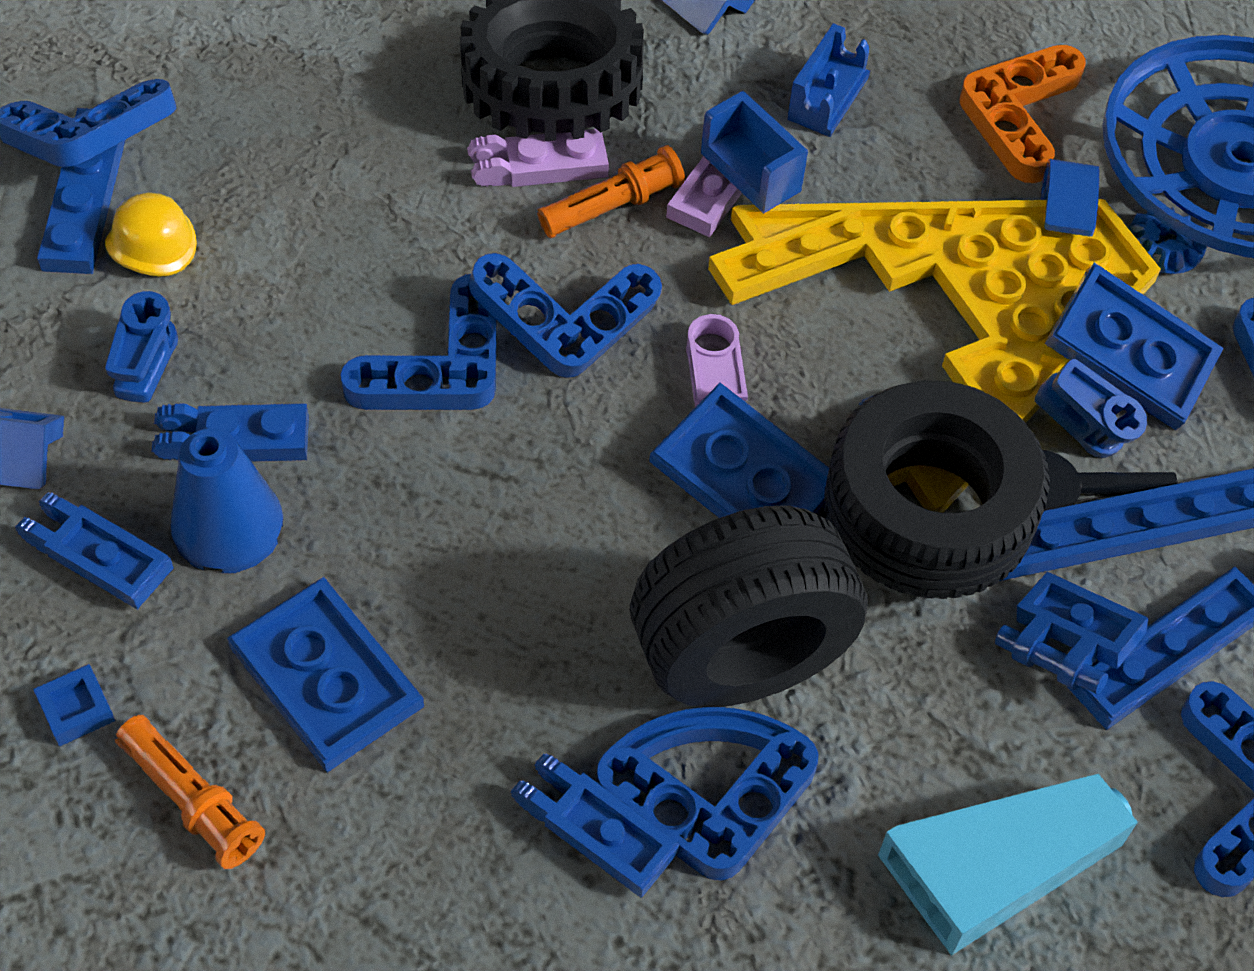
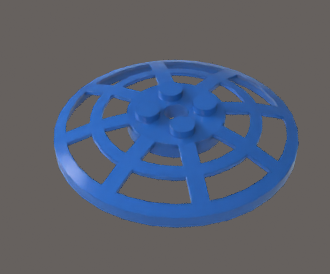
[1102,35,1254,258]

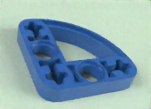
[597,707,818,881]

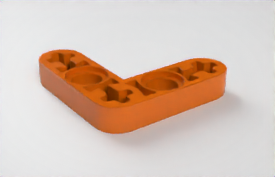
[959,45,1086,183]

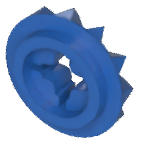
[1128,207,1207,274]

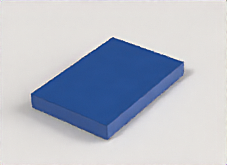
[1044,262,1223,430]
[649,382,829,518]
[227,577,424,773]

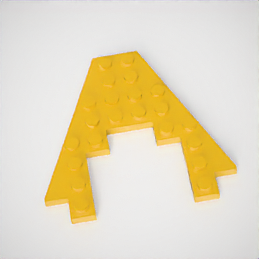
[708,199,1161,513]

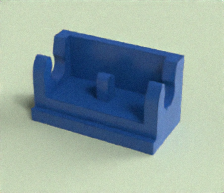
[787,23,870,137]

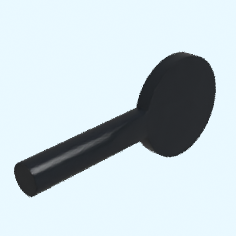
[1041,449,1177,511]

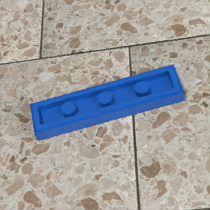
[1067,567,1254,730]

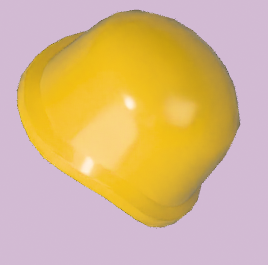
[105,192,197,276]

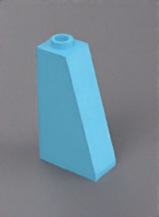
[878,774,1138,956]

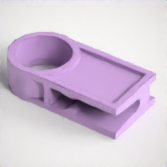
[686,314,748,407]

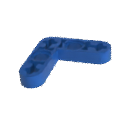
[0,79,177,167]
[469,253,662,378]
[341,274,497,410]
[1181,681,1254,897]

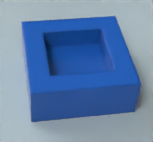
[33,664,116,747]

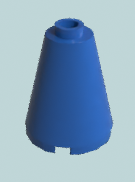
[170,429,284,573]

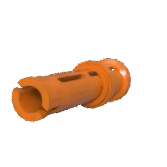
[537,145,685,239]
[115,715,265,869]

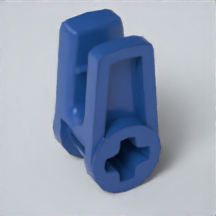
[105,291,178,403]
[1035,359,1147,458]

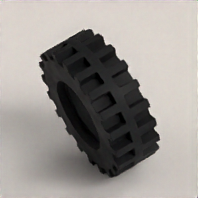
[459,0,644,141]

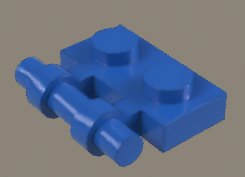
[995,571,1148,695]

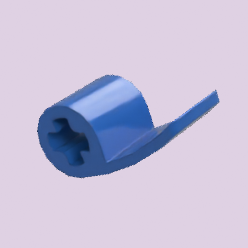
[1040,159,1099,237]

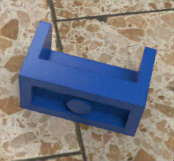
[701,91,808,214]

